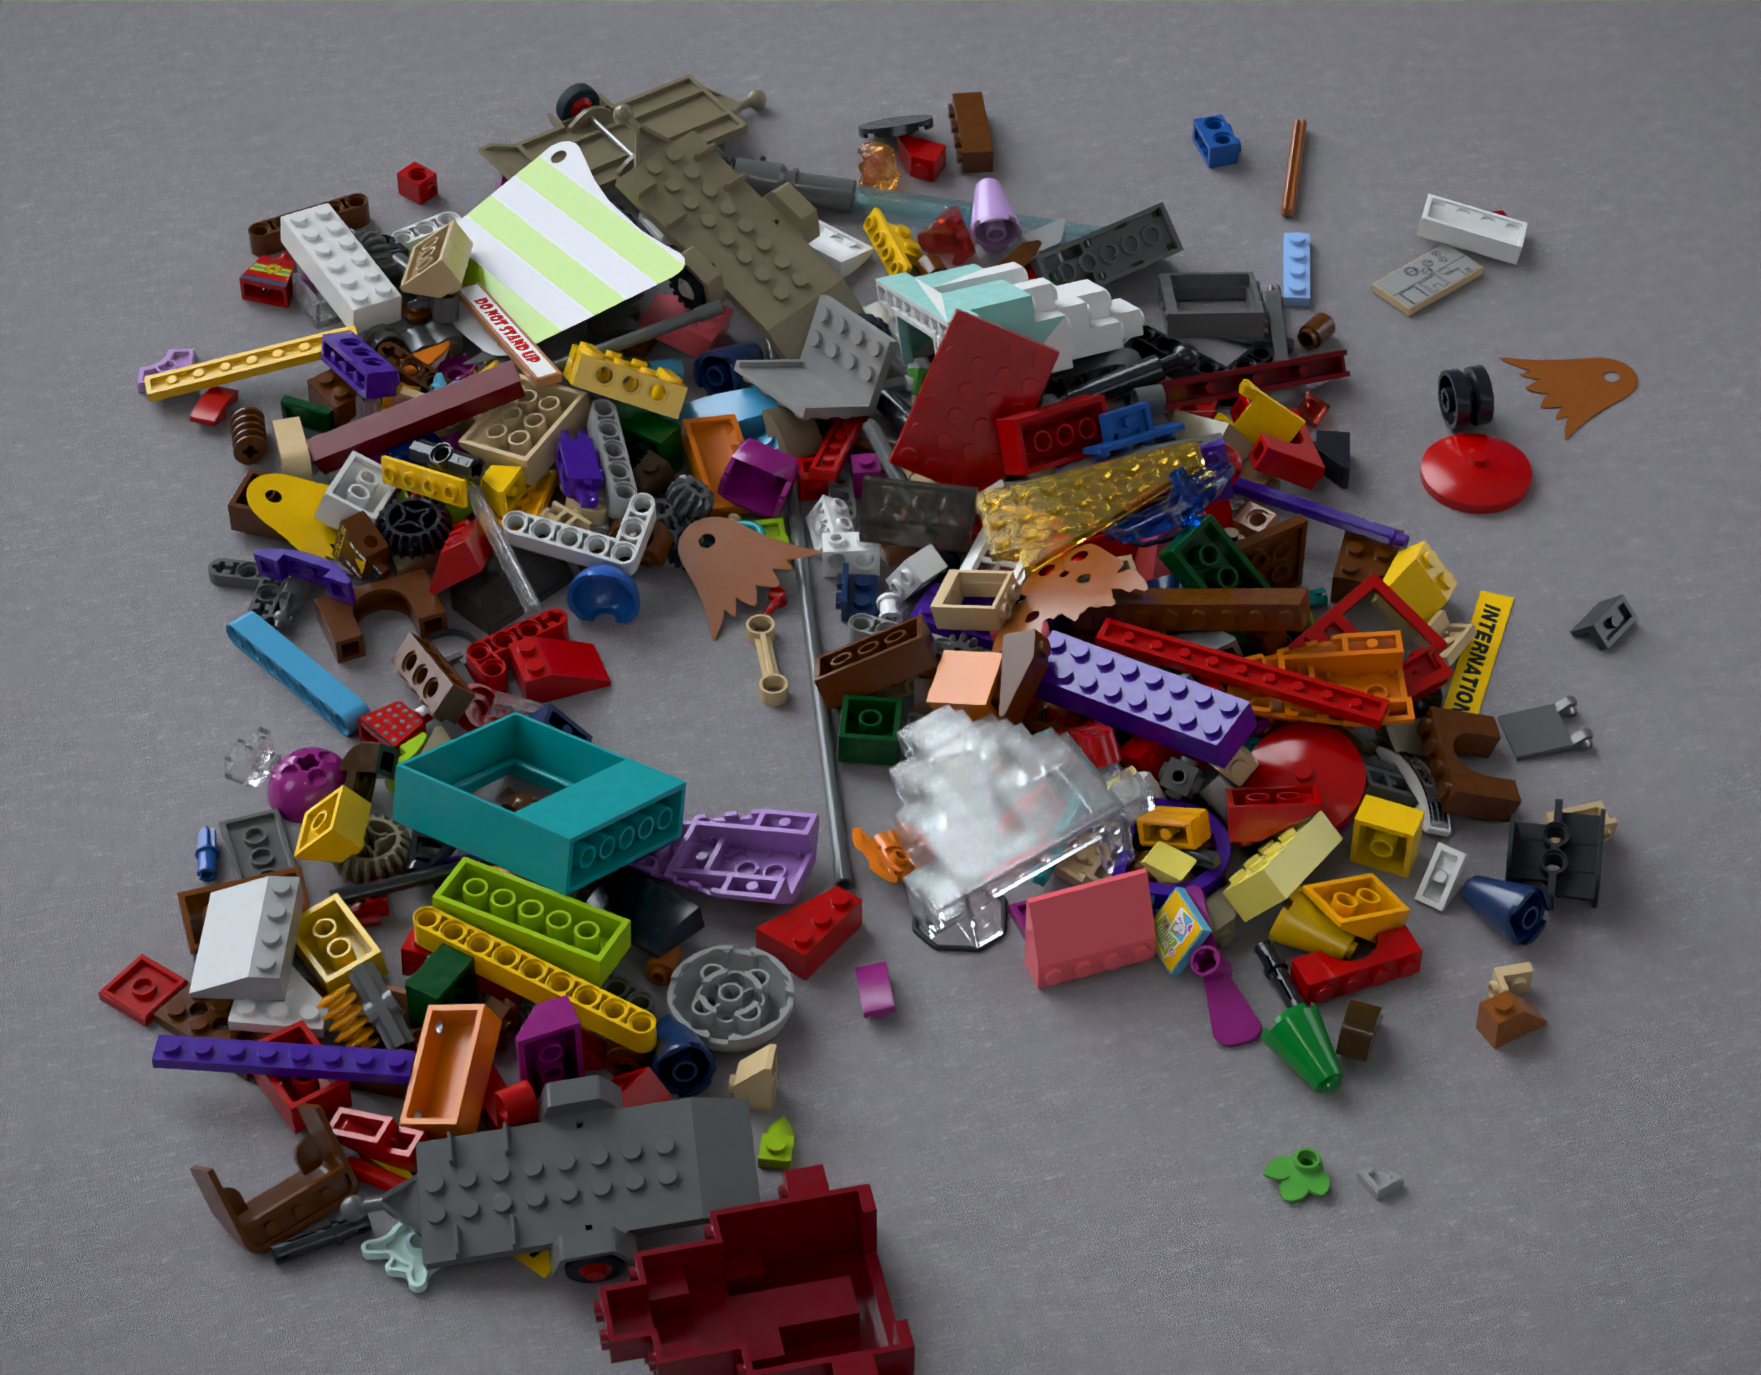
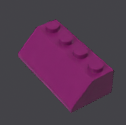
[515,995,585,1101]

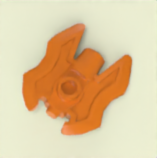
[852,827,929,885]

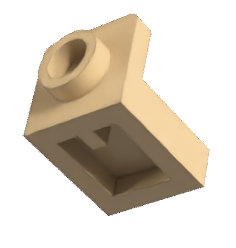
[1487,962,1534,998]

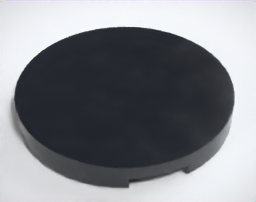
[858,115,934,138]

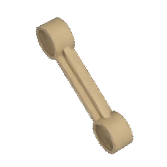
[746,614,788,706]

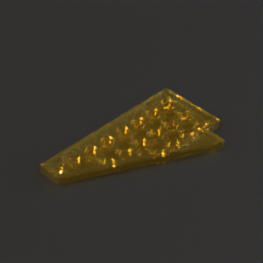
[975,439,1205,575]

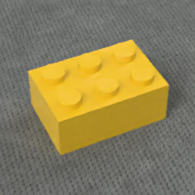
[295,893,389,994]

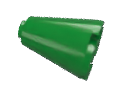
[1261,1002,1343,1094]

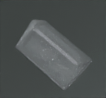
[490,691,546,718]

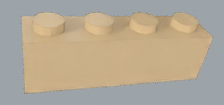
[400,220,473,298]

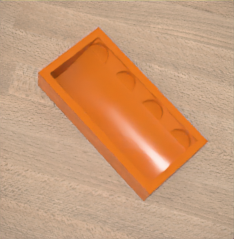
[681,414,749,518]

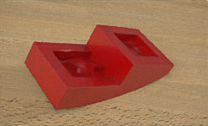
[190,386,239,426]

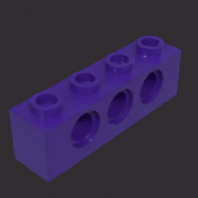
[321,331,400,399]

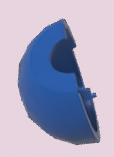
[566,564,641,624]

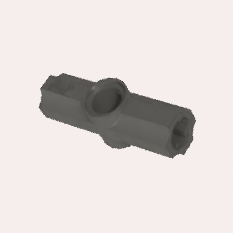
[348,961,417,1051]

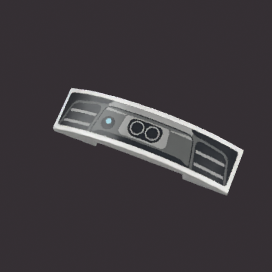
[1376,746,1451,837]

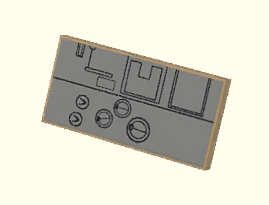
[1371,244,1483,316]

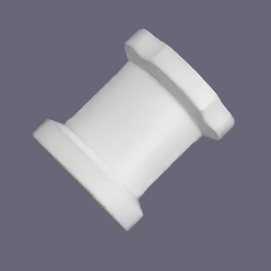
[876,592,903,623]

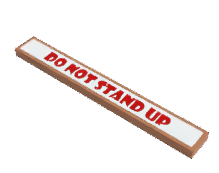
[458,282,562,388]

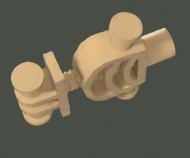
[540,484,619,543]

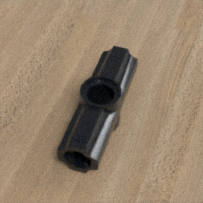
[409,439,486,483]

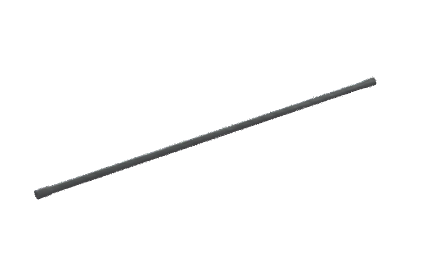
[764,337,853,890]

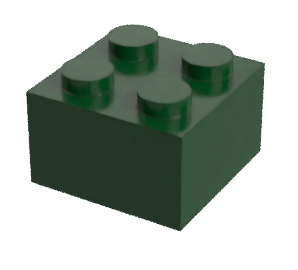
[838,694,903,766]
[405,943,478,1029]

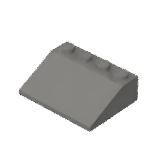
[189,876,305,1001]

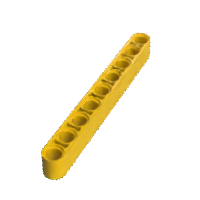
[413,906,657,1053]

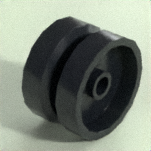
[1438,365,1494,430]

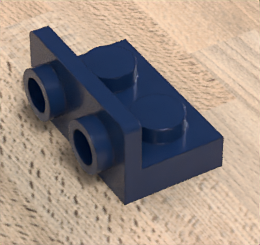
[836,563,878,622]

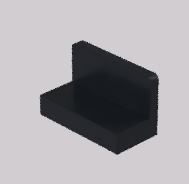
[1570,594,1638,651]

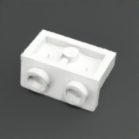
[806,494,855,557]

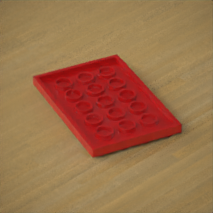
[889,308,1060,497]

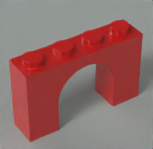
[1230,394,1325,490]

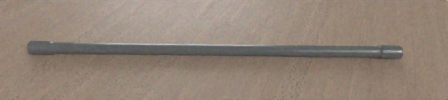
[520,299,724,375]

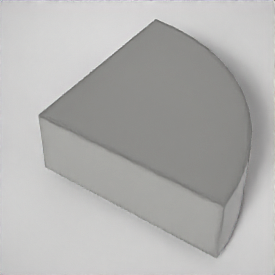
[1357,1168,1404,1201]

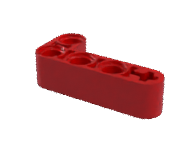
[466,608,569,695]

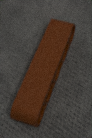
[248,193,370,257]

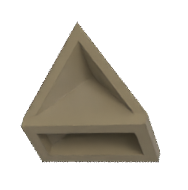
[1374,722,1427,757]

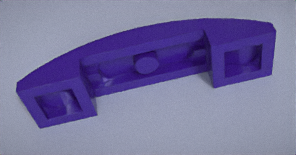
[254,549,356,605]

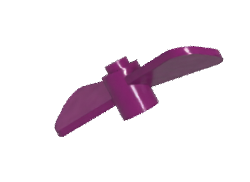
[1185,885,1263,1047]

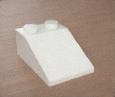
[314,450,397,530]

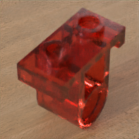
[917,206,976,265]

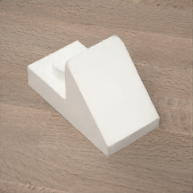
[1414,842,1469,911]

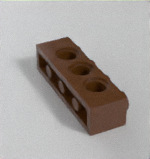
[391,632,476,724]

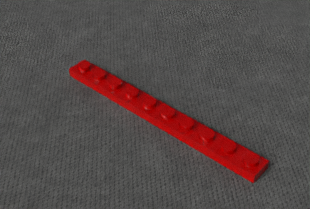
[1095,618,1390,729]

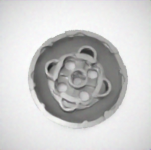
[667,945,795,1052]

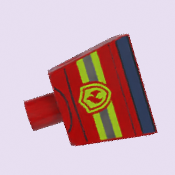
[239,253,297,308]

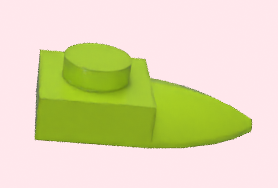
[758,1116,795,1170]

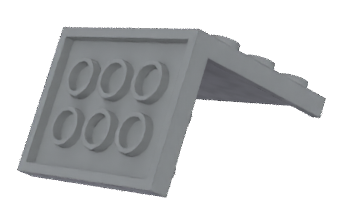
[734,295,898,420]

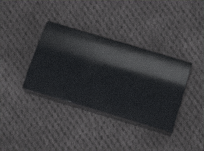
[586,867,705,959]

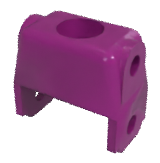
[717,438,801,518]

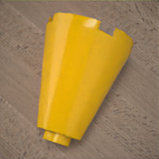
[1268,885,1359,960]

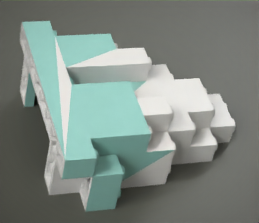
[875,262,1145,373]

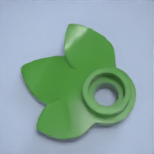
[1264,1148,1330,1203]

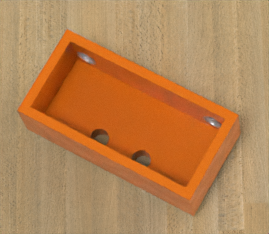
[399,1004,502,1140]

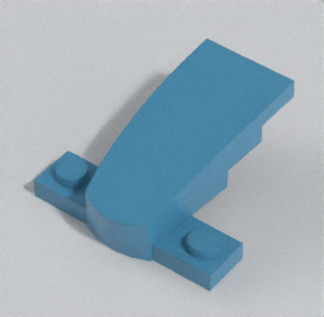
[663,384,780,450]

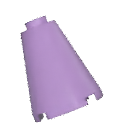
[970,178,1022,251]

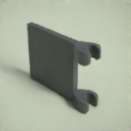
[1498,696,1593,761]

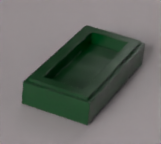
[280,395,336,433]

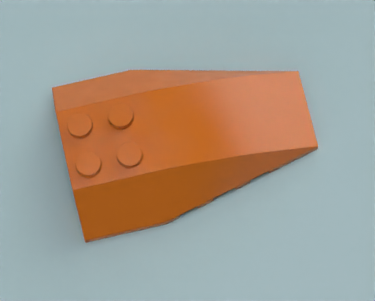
[1226,630,1415,727]

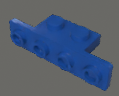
[1082,402,1186,459]

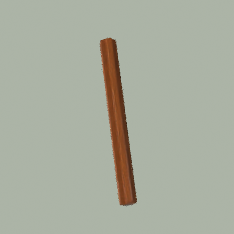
[1281,119,1307,218]

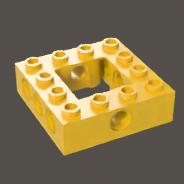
[563,341,688,420]

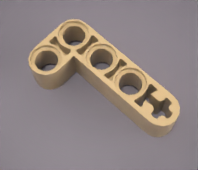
[272,416,314,482]

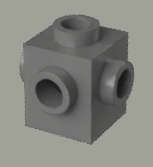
[1158,755,1205,801]

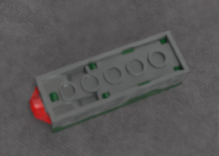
[1024,202,1184,287]

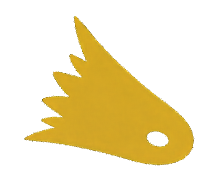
[246,473,338,560]

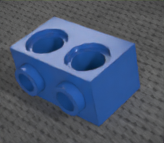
[1192,114,1241,169]

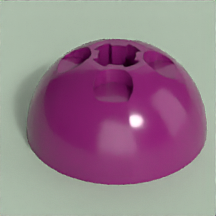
[267,747,347,824]

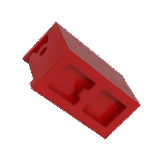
[1403,645,1454,703]

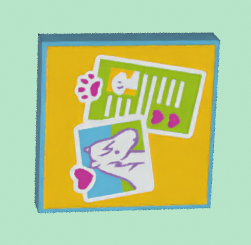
[1154,887,1212,976]

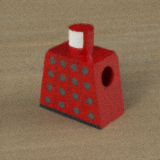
[357,701,433,757]

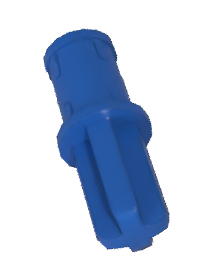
[195,826,220,882]

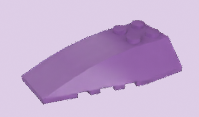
[623,809,820,904]

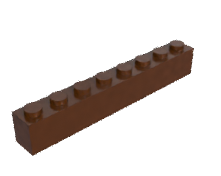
[1072,588,1311,631]

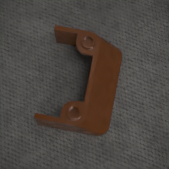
[189,1103,358,1254]

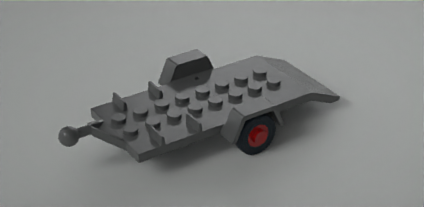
[340,1075,760,1283]

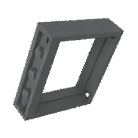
[1158,271,1269,339]

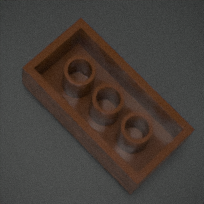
[814,614,937,711]

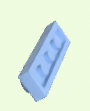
[1283,232,1310,307]

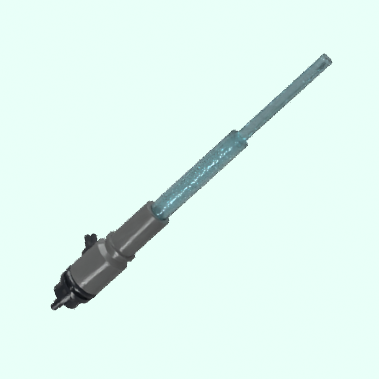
[721,156,1103,236]

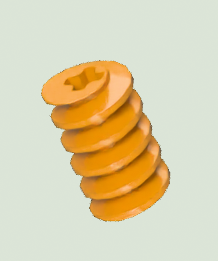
[316,984,380,1048]

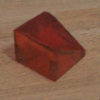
[1294,391,1331,428]

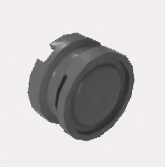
[363,324,405,359]

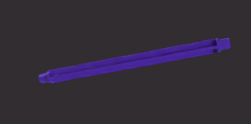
[1232,477,1410,548]

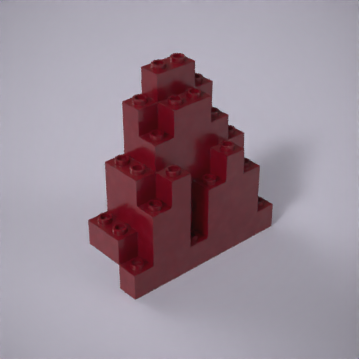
[593,1164,915,1375]

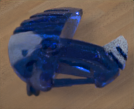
[1104,461,1235,545]

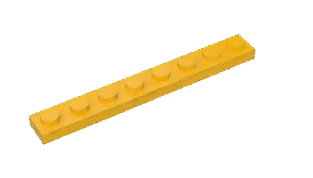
[144,324,358,402]

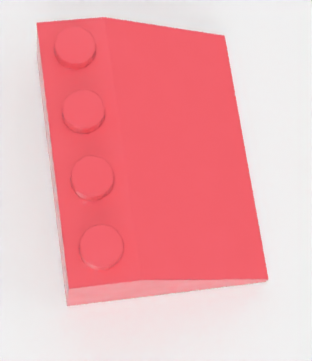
[1024,868,1156,989]

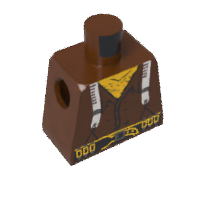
[332,510,392,581]

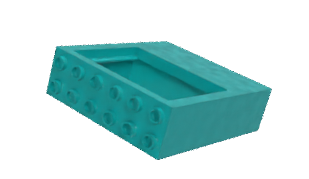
[393,712,686,896]

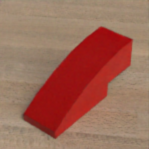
[330,1107,430,1173]

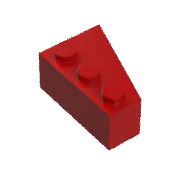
[755,886,862,981]

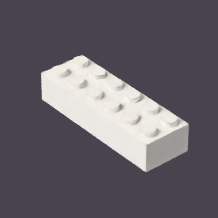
[281,203,402,334]

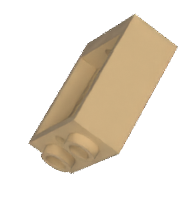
[930,569,1021,631]

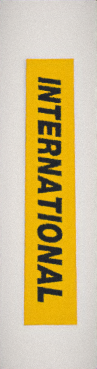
[1443,591,1514,714]

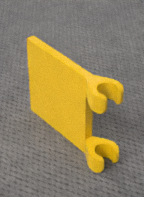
[1214,379,1305,445]

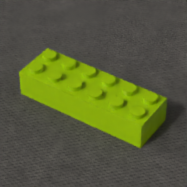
[432,856,631,988]

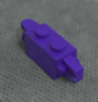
[555,430,605,508]

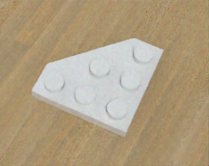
[228,966,328,1038]

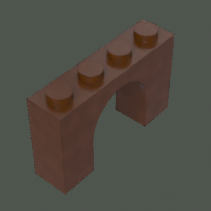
[315,568,448,664]
[1418,706,1522,822]

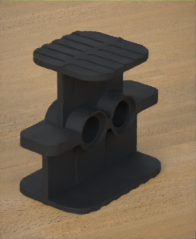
[1505,799,1606,910]

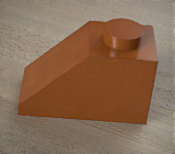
[1476,991,1547,1049]

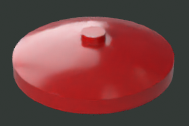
[1420,433,1532,514]
[1244,722,1366,830]

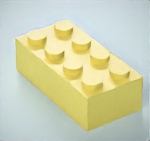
[1223,811,1343,922]

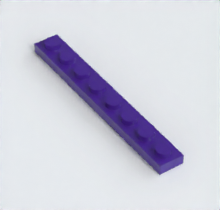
[152,1035,416,1085]

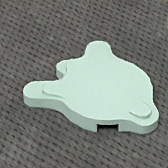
[361,1222,440,1293]

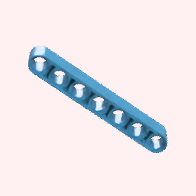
[226,611,371,736]

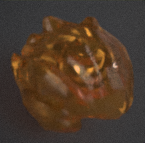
[857,141,903,192]

